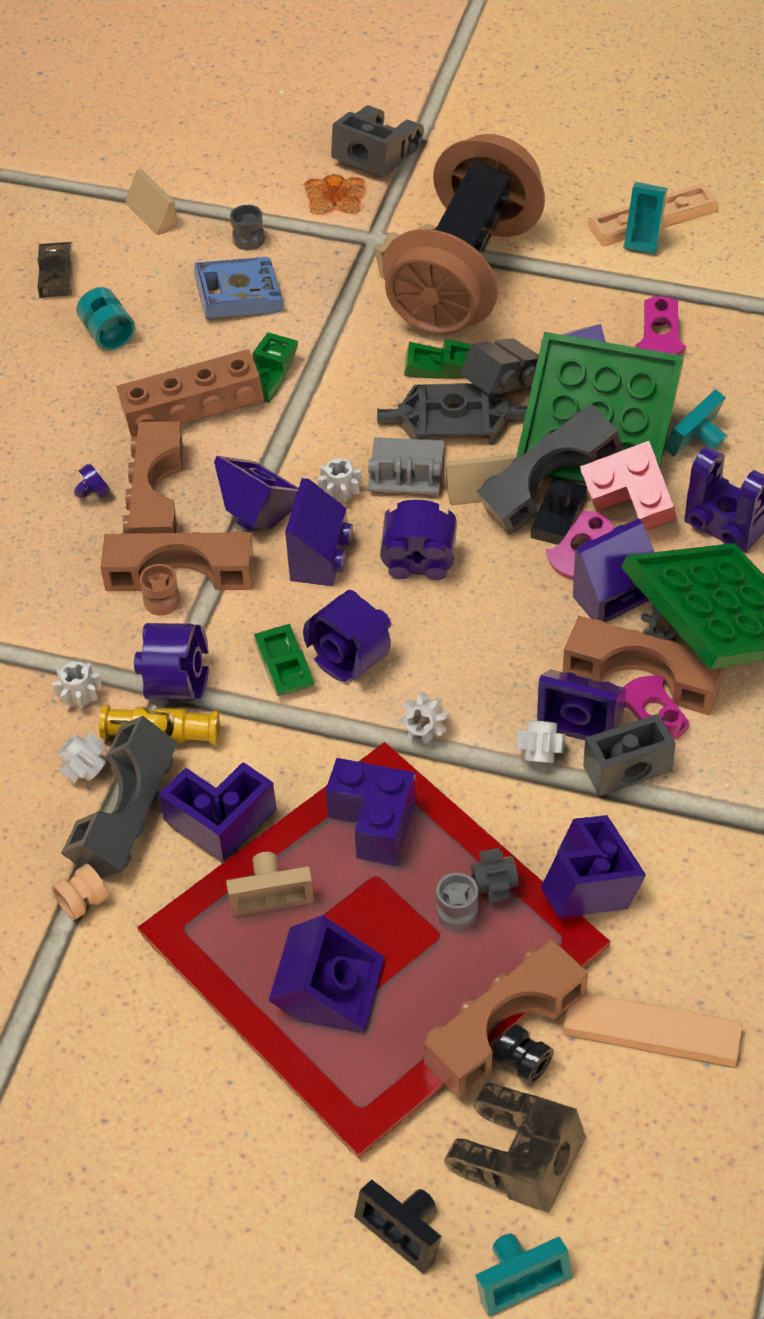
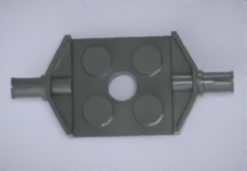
[377,383,527,445]

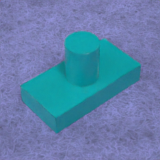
[624,182,668,254]
[665,389,728,456]
[475,1234,572,1317]

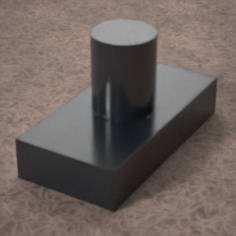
[531,478,587,545]
[354,1179,442,1273]

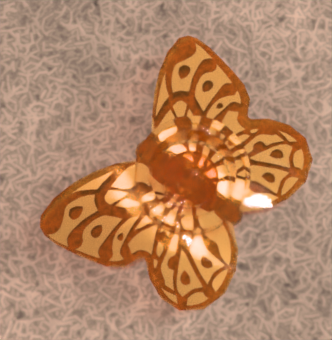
[304,174,365,214]

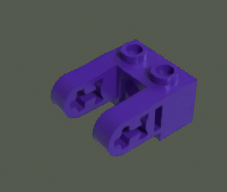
[684,446,764,554]

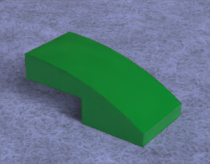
[252,332,298,403]
[404,339,471,379]
[254,624,314,696]

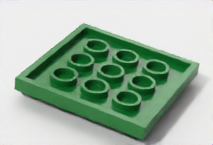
[517,332,684,484]
[621,543,764,670]

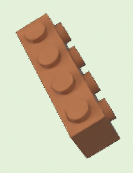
[116,349,264,437]

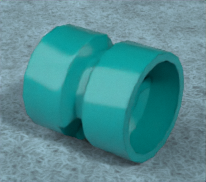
[76,287,135,350]

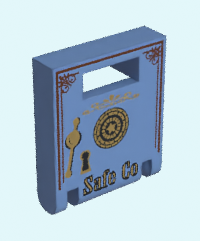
[194,257,284,319]

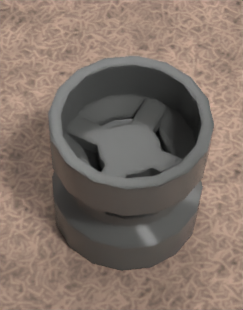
[230,204,264,250]

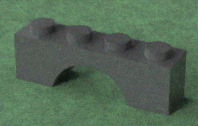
[477,403,623,536]
[61,716,178,879]

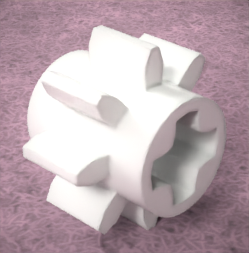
[317,458,362,502]
[52,661,102,709]
[399,692,451,743]
[516,720,565,763]
[57,732,107,783]

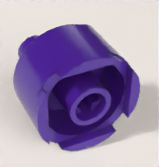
[380,499,457,580]
[303,590,391,682]
[134,623,209,700]

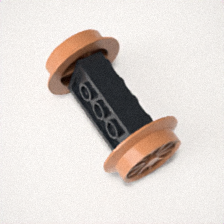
[382,134,545,335]

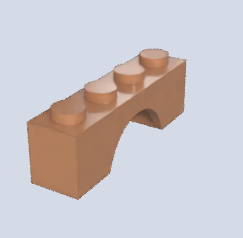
[123,421,184,534]
[100,532,254,591]
[563,616,725,716]
[423,939,588,1099]

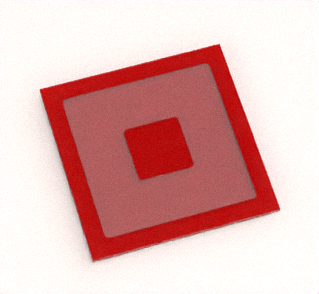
[137,742,611,1158]

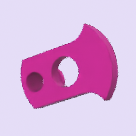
[635,296,687,355]
[545,511,614,580]
[624,676,689,740]

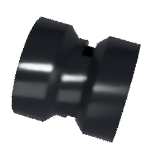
[493,1024,554,1086]

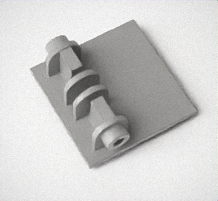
[368,437,444,495]

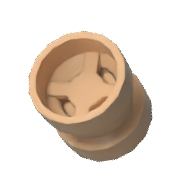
[51,864,109,920]

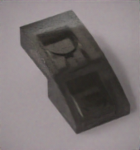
[37,242,73,298]

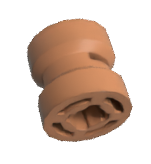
[139,564,180,616]

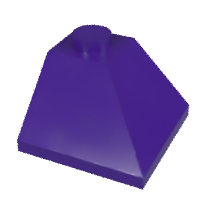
[214,456,299,531]

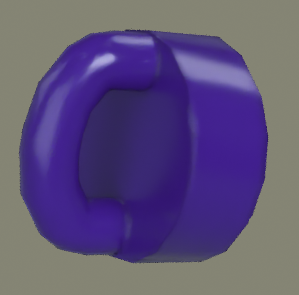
[74,463,110,498]

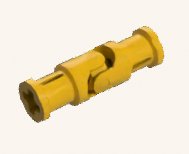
[99,704,221,746]

